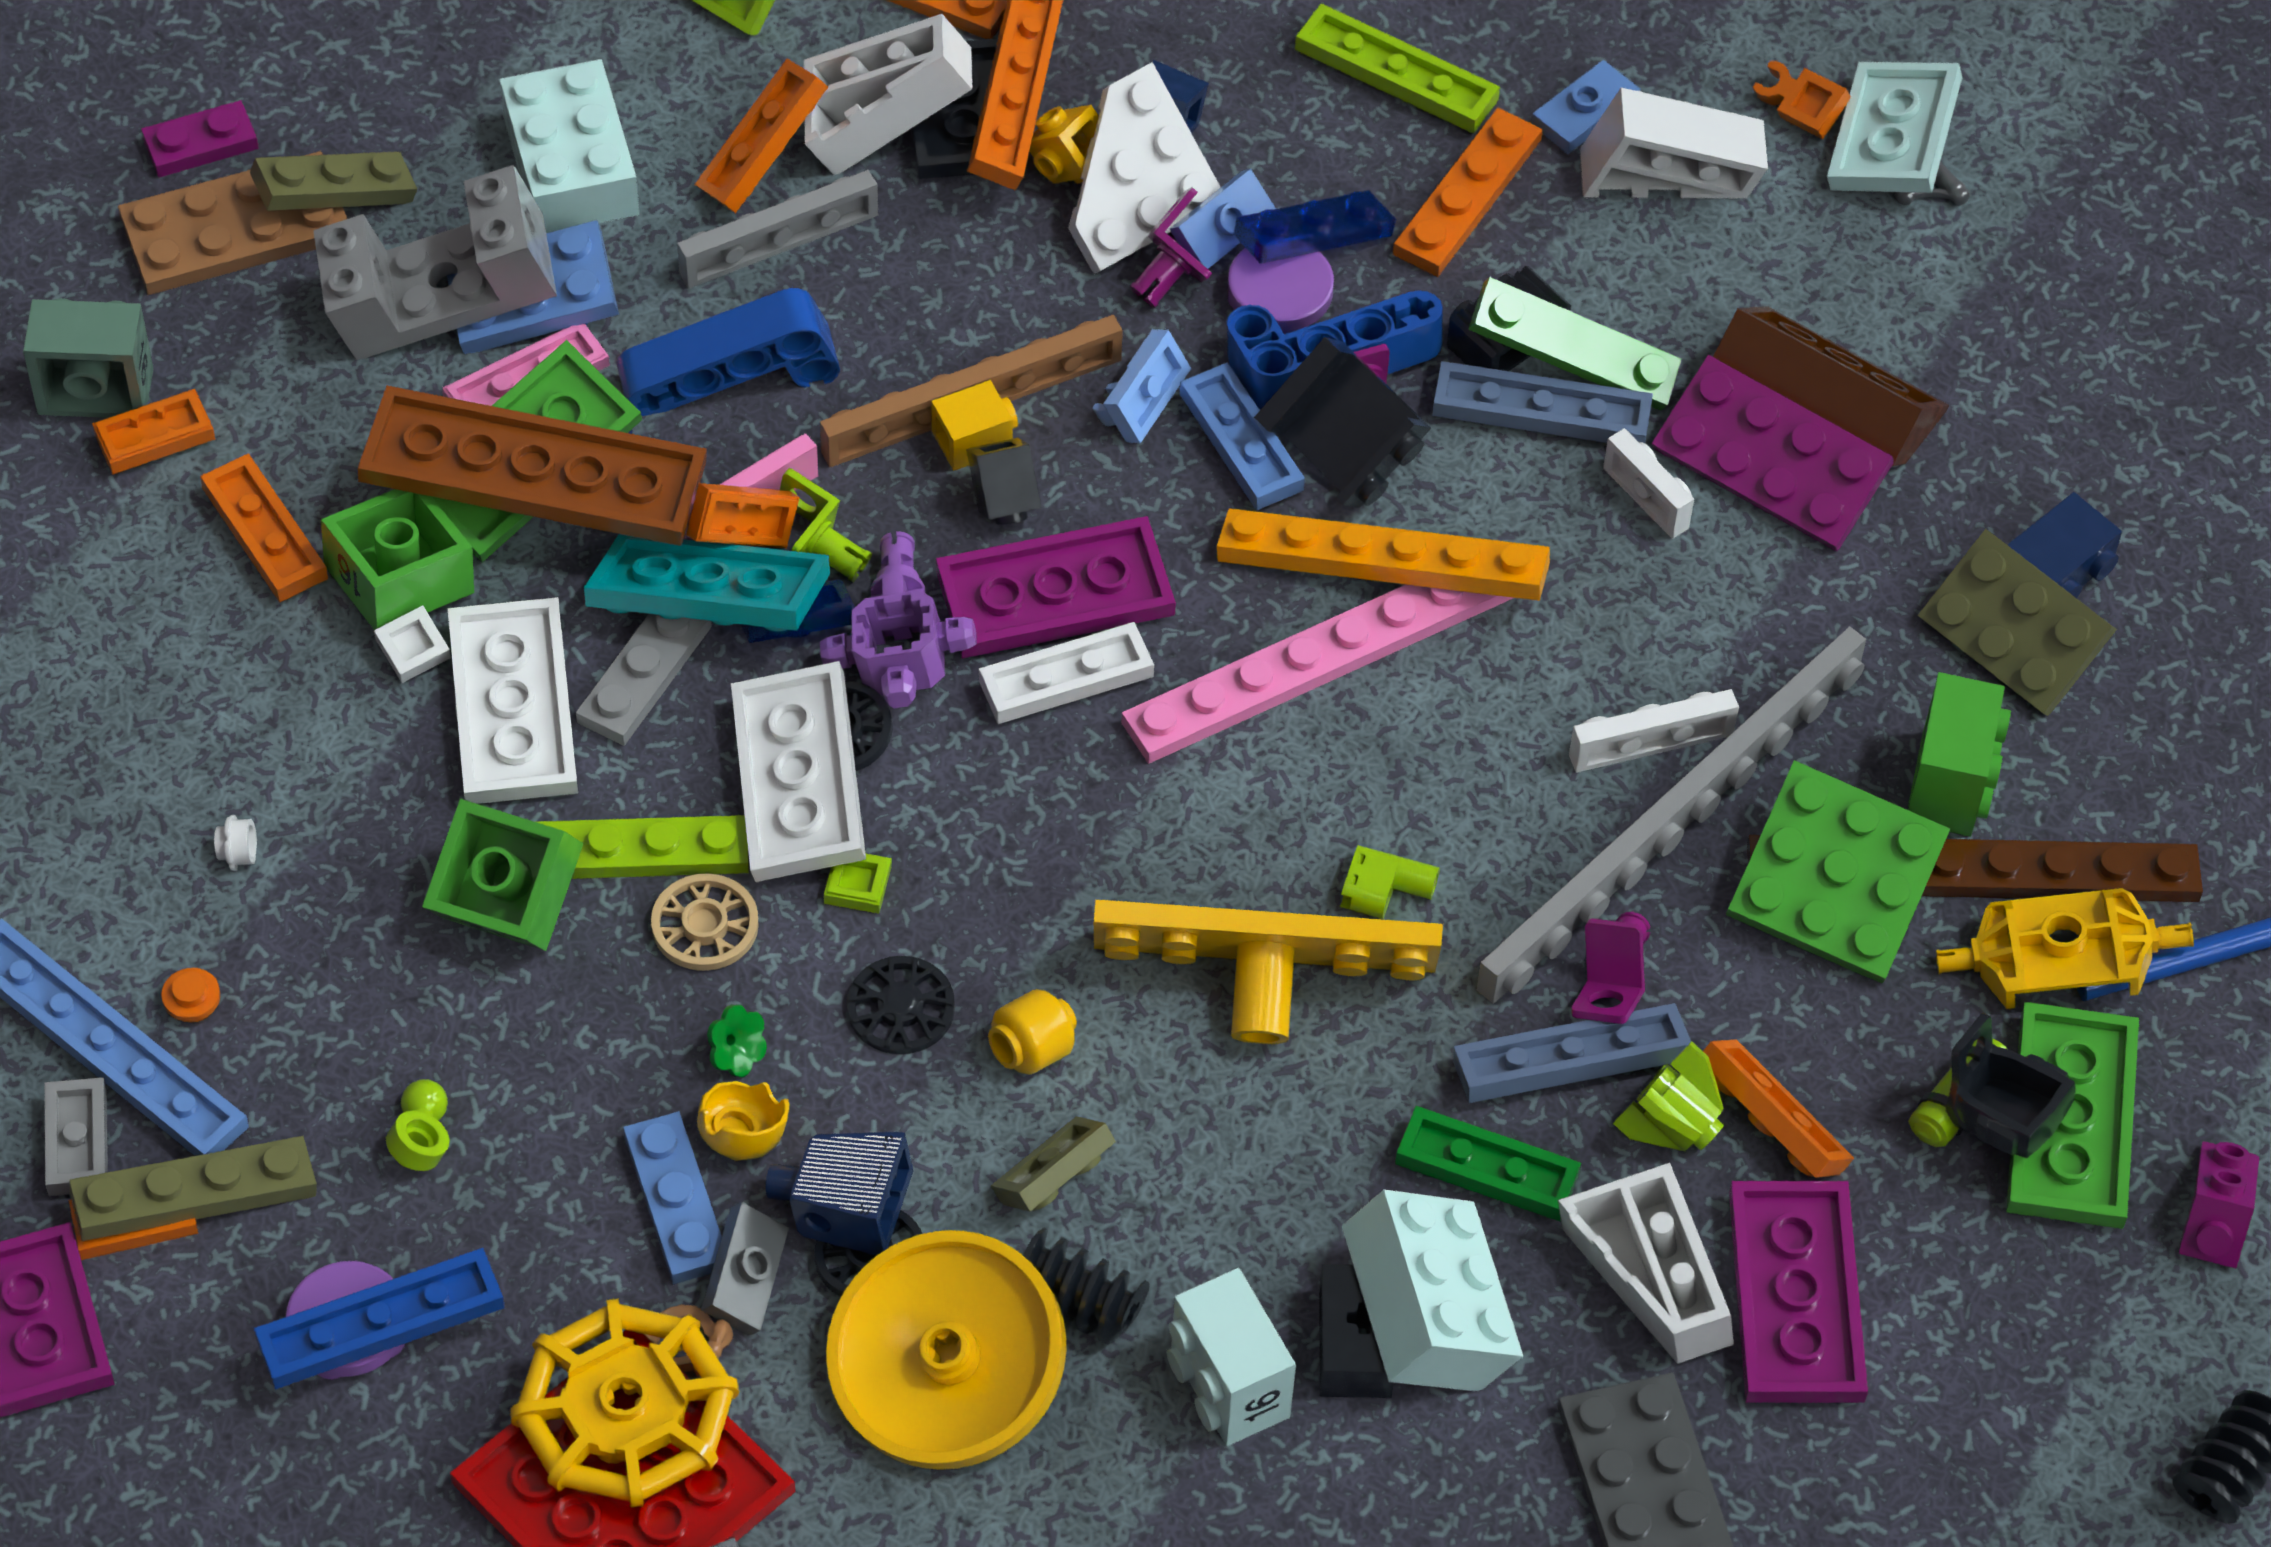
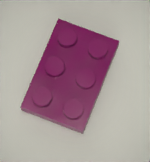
[0,1222,115,1418]

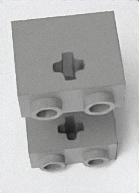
[313,165,557,360]

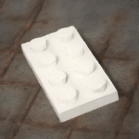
[448,597,578,804]
[731,661,866,882]

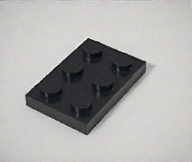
[911,38,998,179]

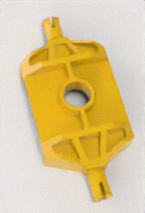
[1936,888,2194,1009]

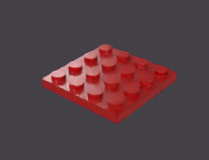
[450,1330,795,1547]

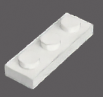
[979,622,1154,724]
[1569,689,1739,773]

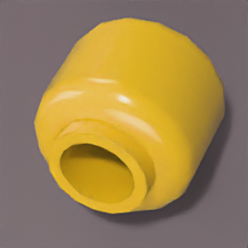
[988,989,1077,1075]

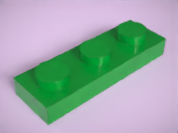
[1395,1106,1581,1222]

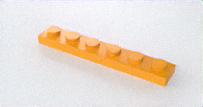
[1217,508,1550,601]

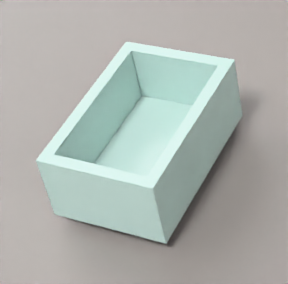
[499,59,639,233]
[1342,1190,1523,1391]

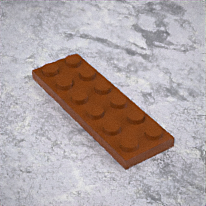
[358,385,707,546]

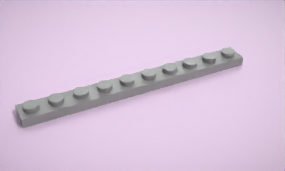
[1476,626,1867,1004]

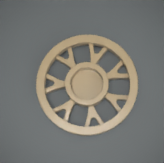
[651,873,759,971]

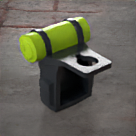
[1909,1013,2076,1159]

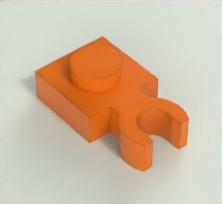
[1753,61,1851,139]

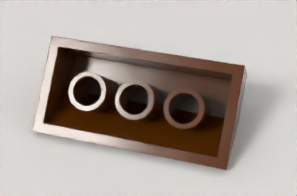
[1713,306,1949,466]

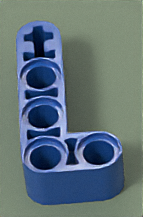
[616,288,840,416]
[1227,290,1443,409]

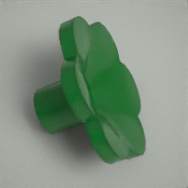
[707,1004,767,1077]

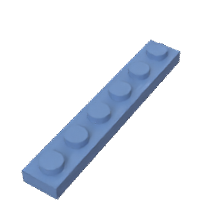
[0,918,249,1156]

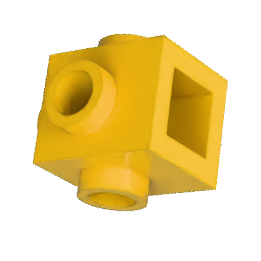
[1029,104,1099,184]

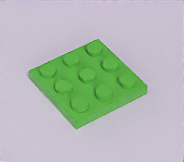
[1725,760,1950,983]

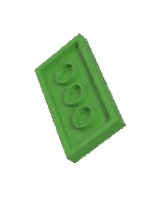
[433,340,642,563]
[2006,1002,2139,1229]

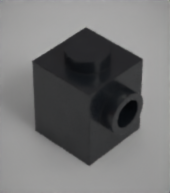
[966,437,1042,525]

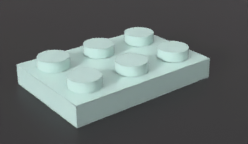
[1827,62,1962,193]

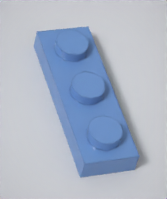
[1180,362,1305,511]
[623,1111,722,1285]

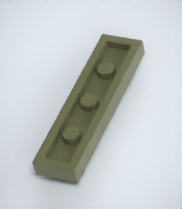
[69,1136,317,1241]

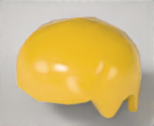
[697,1081,790,1161]

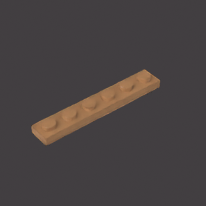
[820,314,1123,467]

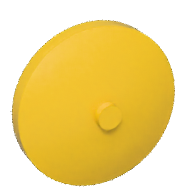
[826,1230,1066,1470]

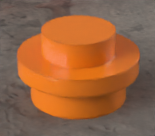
[161,968,221,1022]

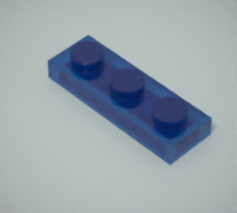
[1233,190,1396,264]

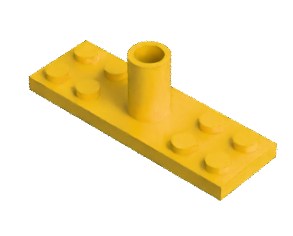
[1094,899,1443,1044]

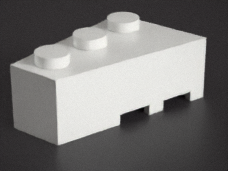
[804,14,972,175]
[1580,88,1768,198]
[1558,1163,1734,1364]

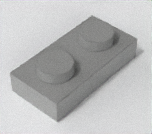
[44,1077,108,1196]

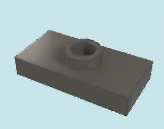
[701,1202,789,1335]

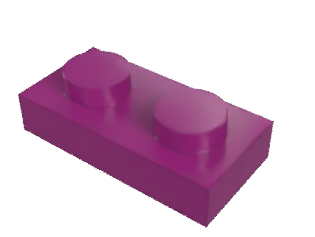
[141,100,259,178]

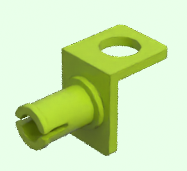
[779,468,872,582]

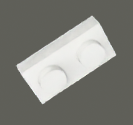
[1603,428,1694,539]

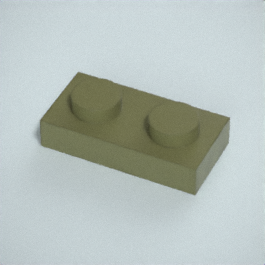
[991,1116,1116,1212]

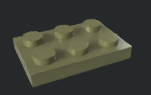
[1918,529,2117,716]

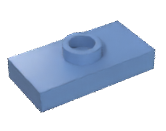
[1531,60,1641,154]
[1170,169,1278,269]

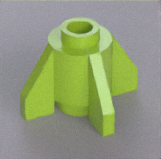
[1613,1041,1724,1151]

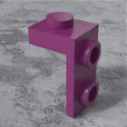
[2178,1141,2259,1269]

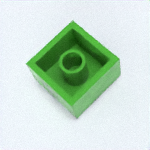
[321,489,474,630]
[1907,672,2011,837]
[422,799,584,951]

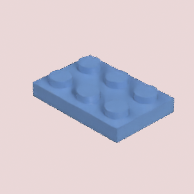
[447,220,619,354]

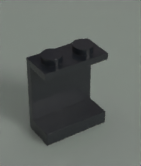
[1254,337,1431,508]

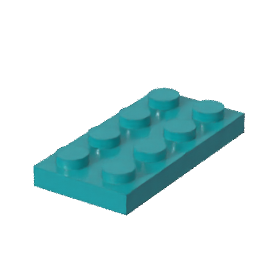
[584,534,830,632]

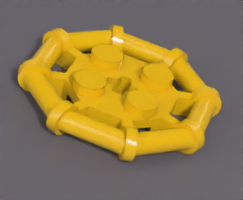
[510,1298,739,1507]

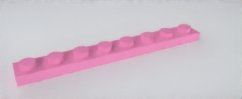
[1121,585,1513,764]

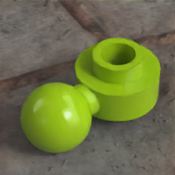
[386,1079,450,1171]

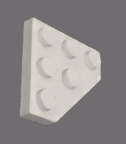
[1068,63,1221,274]

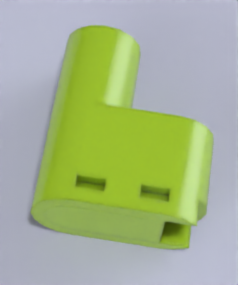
[1340,845,1440,919]

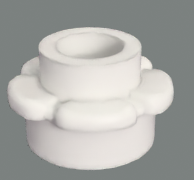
[214,815,257,871]

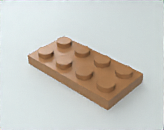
[118,151,347,295]

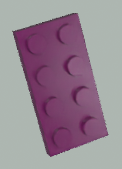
[1651,355,1894,552]
[936,516,1176,659]
[1729,1181,1868,1403]

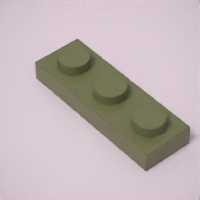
[250,152,417,211]

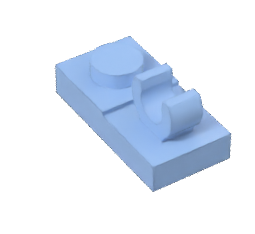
[1092,329,1191,443]

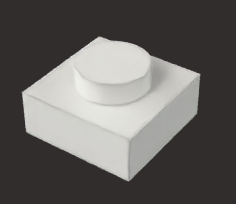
[374,605,451,683]

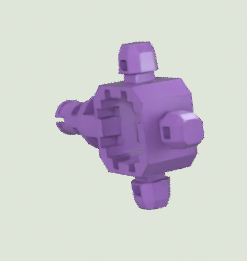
[820,531,977,708]

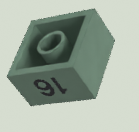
[23,298,154,418]

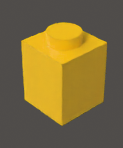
[931,380,1018,471]

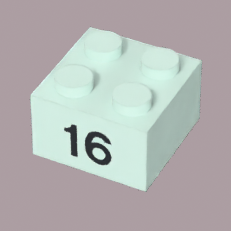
[1167,1268,1296,1447]

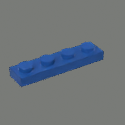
[254,1248,505,1390]

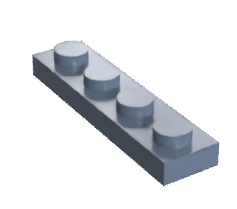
[1432,361,1653,443]
[1453,1003,1691,1103]

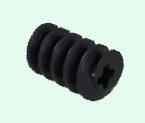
[1023,1228,1150,1345]
[2172,1390,2271,1524]

